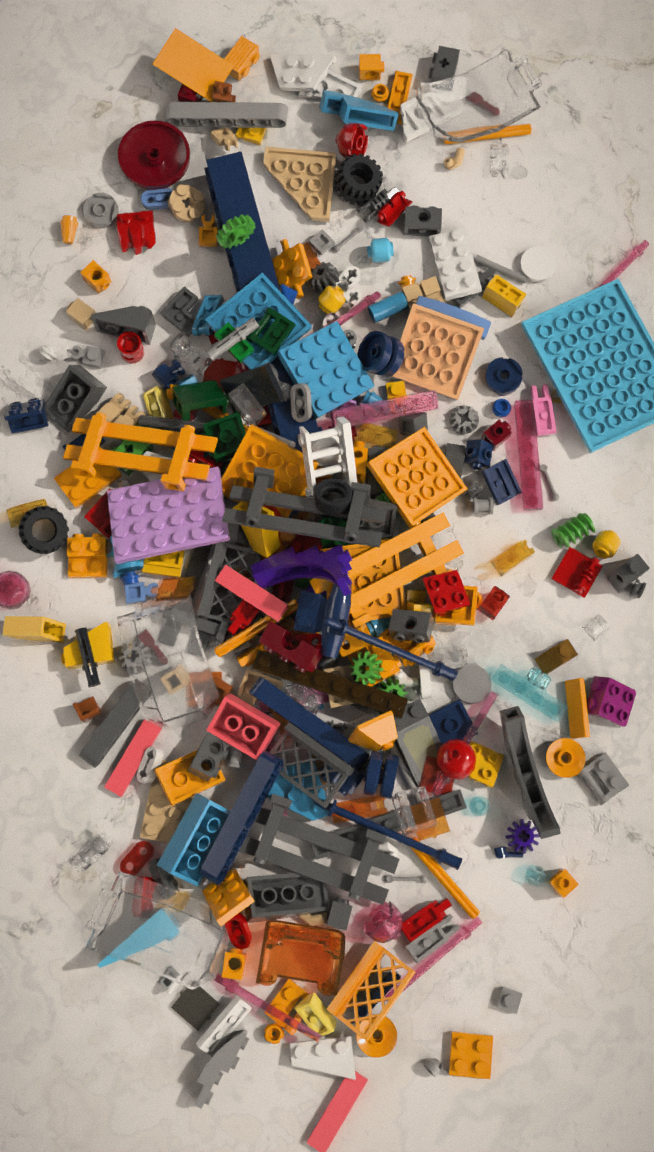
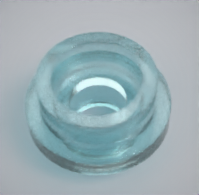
[469,796,489,816]

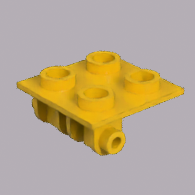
[467,739,505,788]

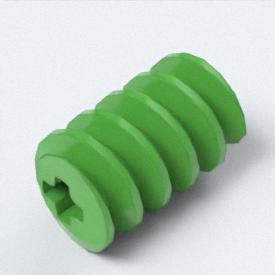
[551,513,595,549]

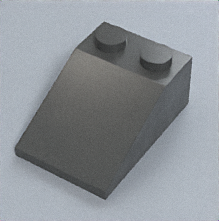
[91,306,156,345]
[44,365,107,433]

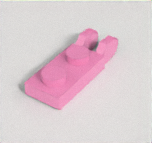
[531,384,556,436]

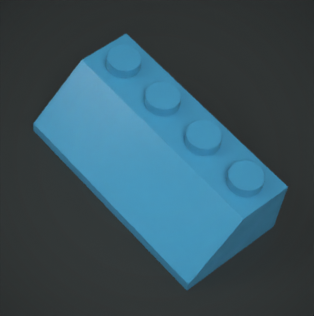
[157,793,231,886]

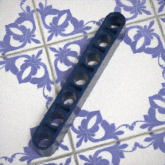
[249,676,370,771]
[200,751,283,885]

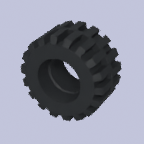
[334,153,383,205]
[18,506,69,554]

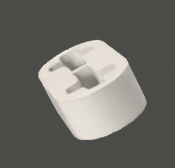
[418,665,432,699]
[137,746,163,784]

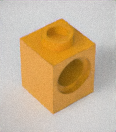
[359,54,384,80]
[80,260,112,294]
[546,868,579,898]
[222,948,247,980]

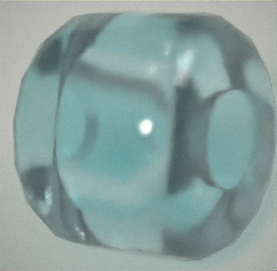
[525,864,546,887]

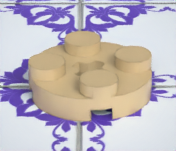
[168,184,205,223]

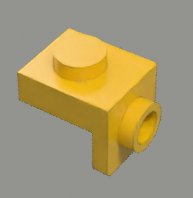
[406,590,432,612]

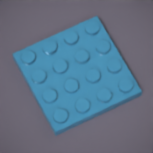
[205,273,312,369]
[276,321,375,420]

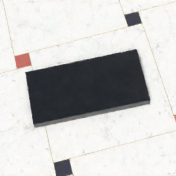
[219,363,285,413]

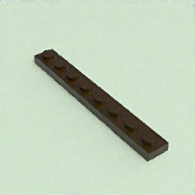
[252,650,408,719]

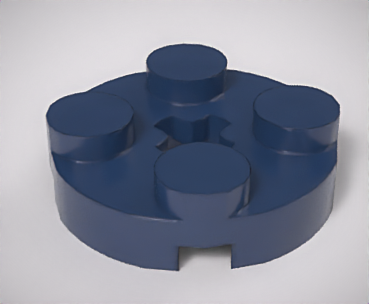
[485,357,523,396]

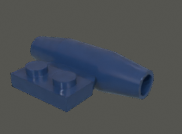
[293,580,352,658]

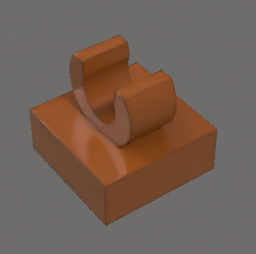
[212,80,232,102]

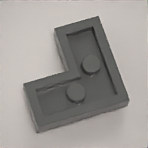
[160,286,199,338]

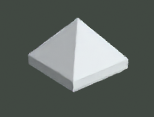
[159,967,182,994]

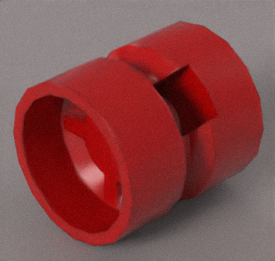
[117,332,144,364]

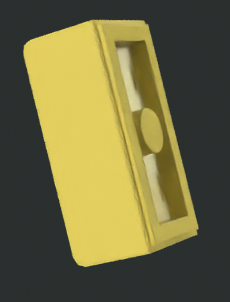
[142,386,174,419]
[294,992,337,1038]

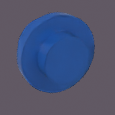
[492,399,511,417]
[120,571,140,585]

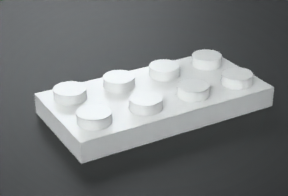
[429,227,482,301]

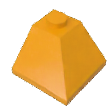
[348,711,398,751]

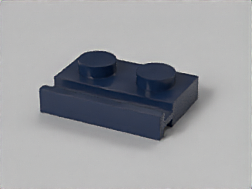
[481,459,522,505]

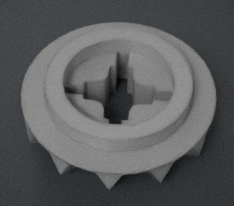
[449,404,479,434]

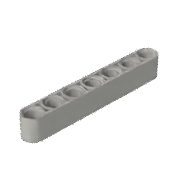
[166,102,288,128]

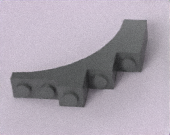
[499,706,561,839]

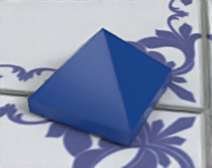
[280,284,298,305]

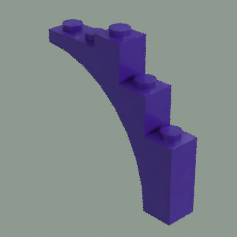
[251,544,353,596]

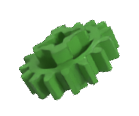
[216,214,256,249]

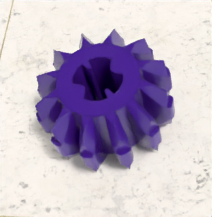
[505,819,540,854]

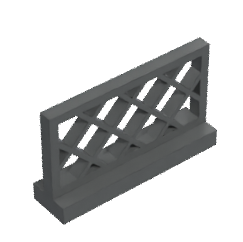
[197,541,261,624]
[270,722,355,808]

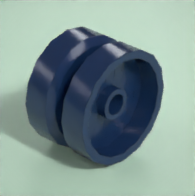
[357,330,404,378]
[363,751,399,799]

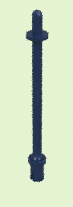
[324,617,458,681]
[313,798,462,870]

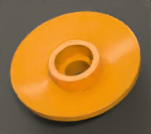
[546,738,586,778]
[356,1014,397,1058]

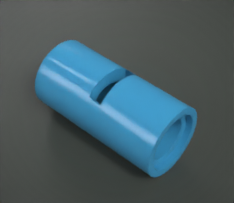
[367,291,408,323]

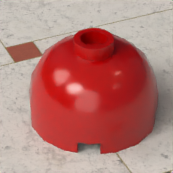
[335,123,368,158]
[436,739,476,780]

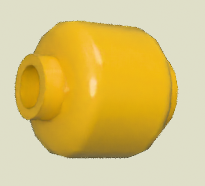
[318,286,346,314]
[592,530,621,559]

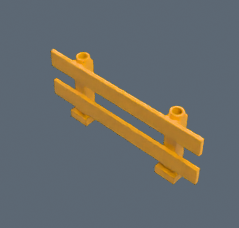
[63,412,218,492]
[309,512,464,628]

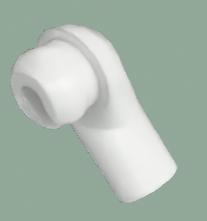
[393,668,419,687]
[378,842,399,858]

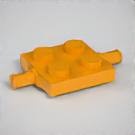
[272,239,313,299]

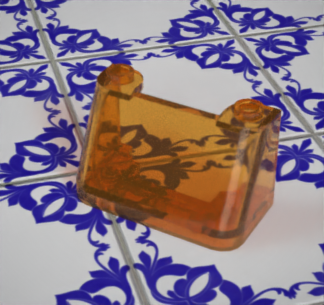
[256,920,346,996]

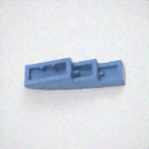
[416,296,491,340]

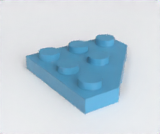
[267,762,329,821]

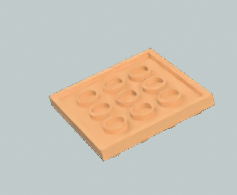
[393,303,484,400]

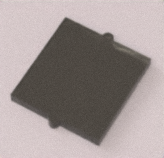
[171,980,220,1031]

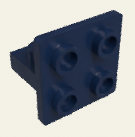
[4,398,49,434]

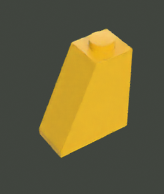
[233,501,280,558]
[2,616,66,643]
[61,622,115,669]

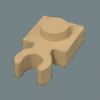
[210,127,238,151]

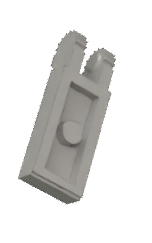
[404,914,461,964]

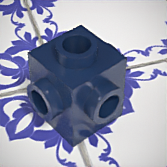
[464,439,493,470]

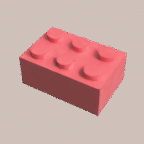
[206,693,281,760]

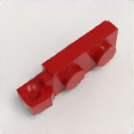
[227,600,260,635]
[398,898,452,943]

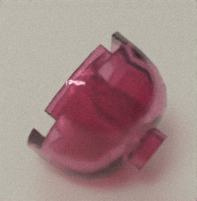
[0,570,31,610]
[363,901,403,943]

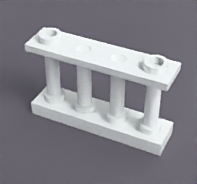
[298,416,357,498]

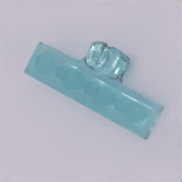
[491,664,568,723]

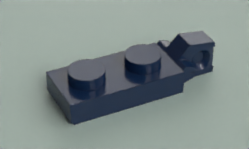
[358,971,402,1017]

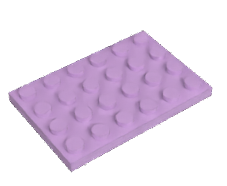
[107,467,230,564]

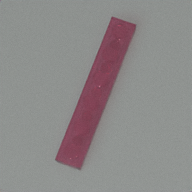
[330,390,438,428]
[514,400,543,511]

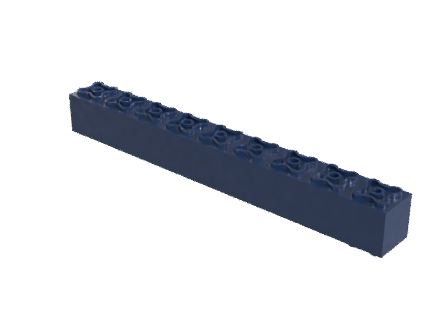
[204,151,326,467]

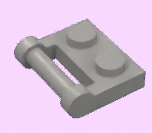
[578,752,629,805]

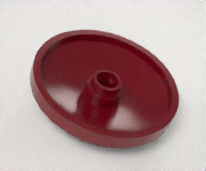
[118,120,190,190]

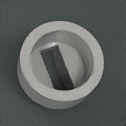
[424,1058,442,1077]

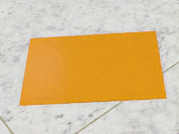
[153,28,234,102]

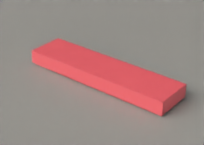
[215,565,289,622]
[104,719,162,797]
[307,1071,368,1152]

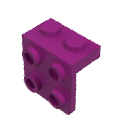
[586,676,636,727]

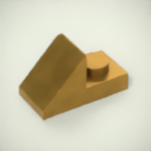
[534,639,578,675]

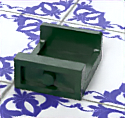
[172,380,229,421]

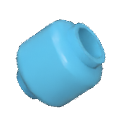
[367,238,394,263]

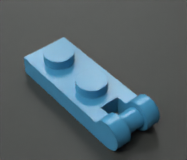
[192,294,224,336]

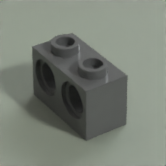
[187,732,229,782]

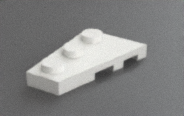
[299,69,362,100]
[290,1036,356,1080]

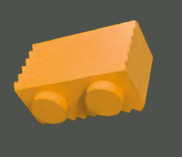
[224,36,260,81]

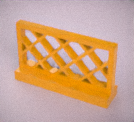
[326,941,415,1042]

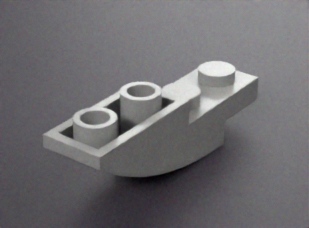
[194,1030,249,1109]

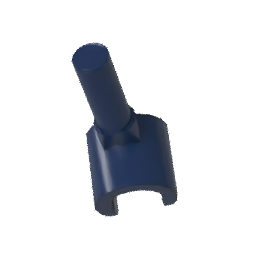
[494,846,523,859]

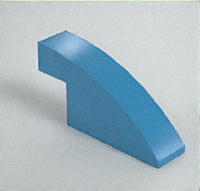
[319,90,399,131]

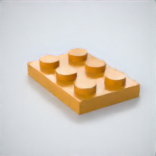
[54,445,122,509]
[154,750,225,807]
[202,867,254,926]

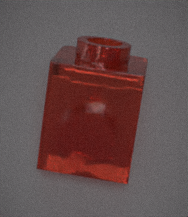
[477,586,510,620]

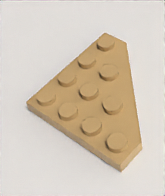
[263,147,337,222]
[140,760,194,843]

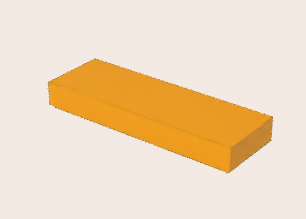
[387,71,413,124]
[565,678,590,739]

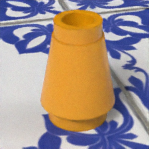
[60,215,78,244]

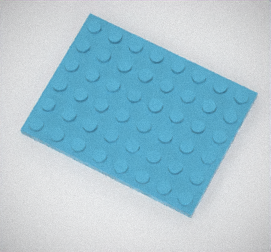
[521,279,654,454]

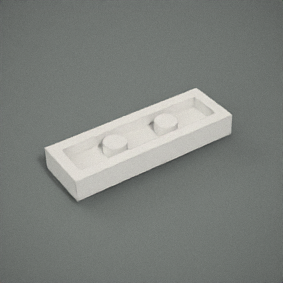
[196,995,252,1056]

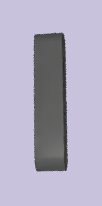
[79,679,153,768]

